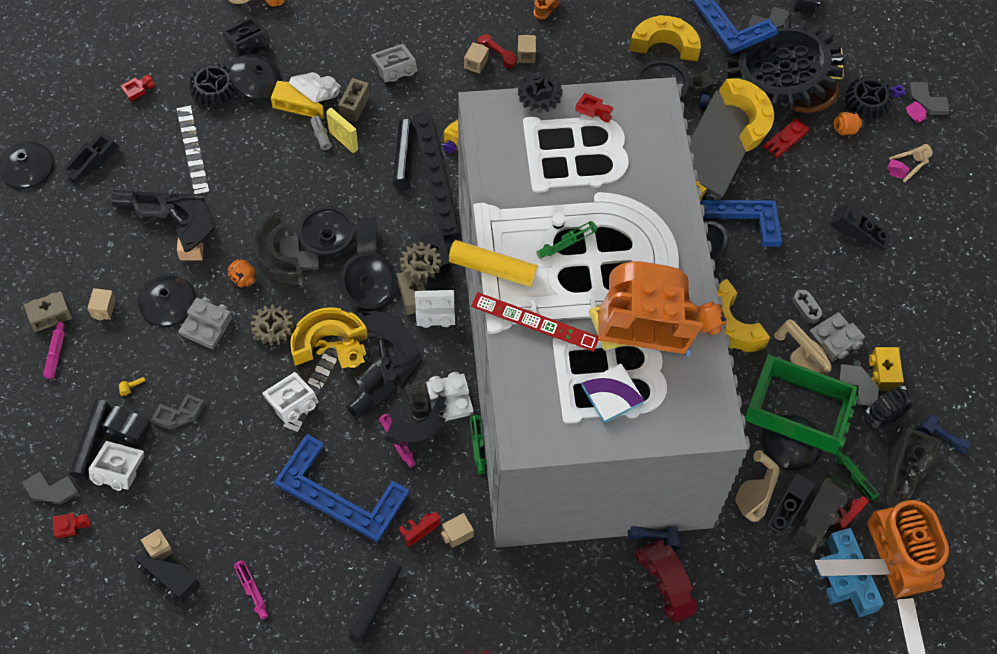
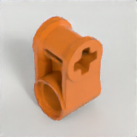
[533,0,561,20]

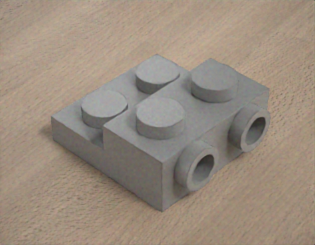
[371,44,418,82]
[178,297,232,349]
[808,312,865,362]

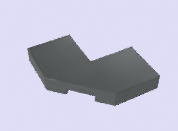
[748,7,790,28]
[909,82,949,115]
[279,236,319,271]
[840,364,879,406]
[151,394,205,430]
[22,471,79,505]

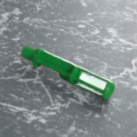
[536,221,597,259]
[470,415,487,474]
[834,449,880,502]

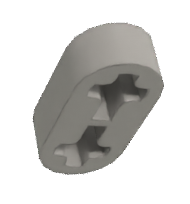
[793,290,822,324]

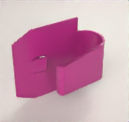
[906,101,927,124]
[887,159,909,179]

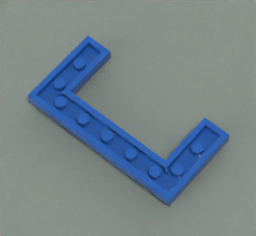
[691,0,778,54]
[700,200,782,247]
[274,434,410,543]

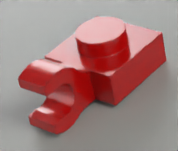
[121,74,155,101]
[575,93,613,123]
[53,513,91,539]

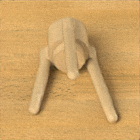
[889,144,932,182]

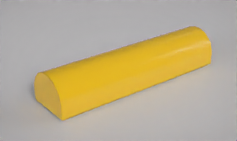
[449,240,539,287]

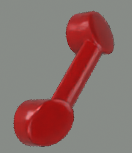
[477,34,517,69]

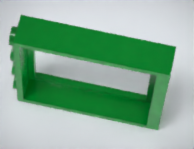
[745,354,858,454]

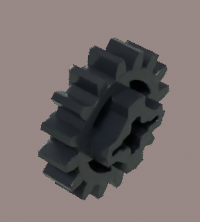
[518,72,563,113]

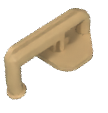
[774,319,831,375]
[735,450,780,522]

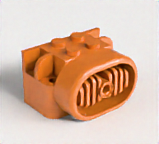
[598,261,703,354]
[867,500,949,599]

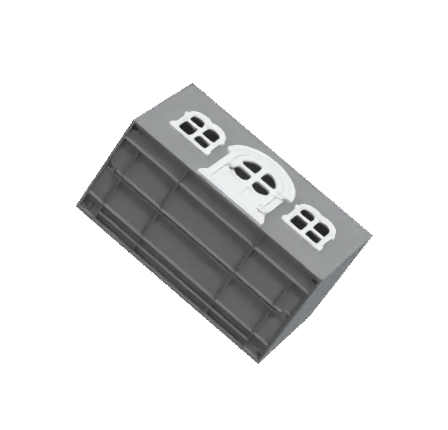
[458,77,750,548]

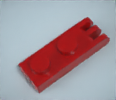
[764,118,809,158]

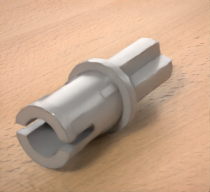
[311,116,332,150]

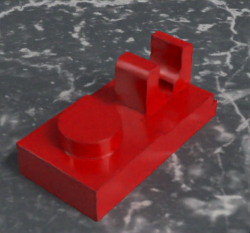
[828,496,869,532]
[399,511,441,548]

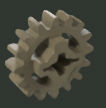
[400,242,441,282]
[250,305,293,346]

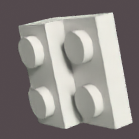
[289,72,341,103]
[415,290,455,328]
[262,372,319,424]
[426,372,474,421]
[89,441,144,491]

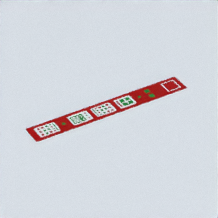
[471,292,599,352]

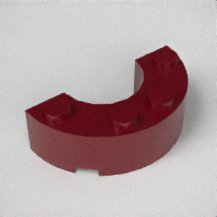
[635,539,697,624]

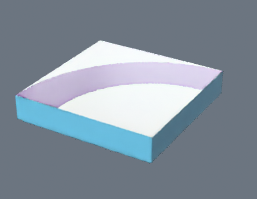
[581,364,644,423]

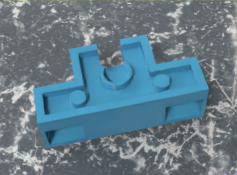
[816,528,884,617]

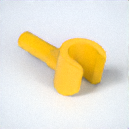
[314,340,343,355]
[119,377,145,396]

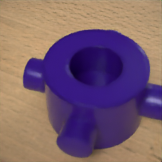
[891,85,906,98]
[443,141,457,153]

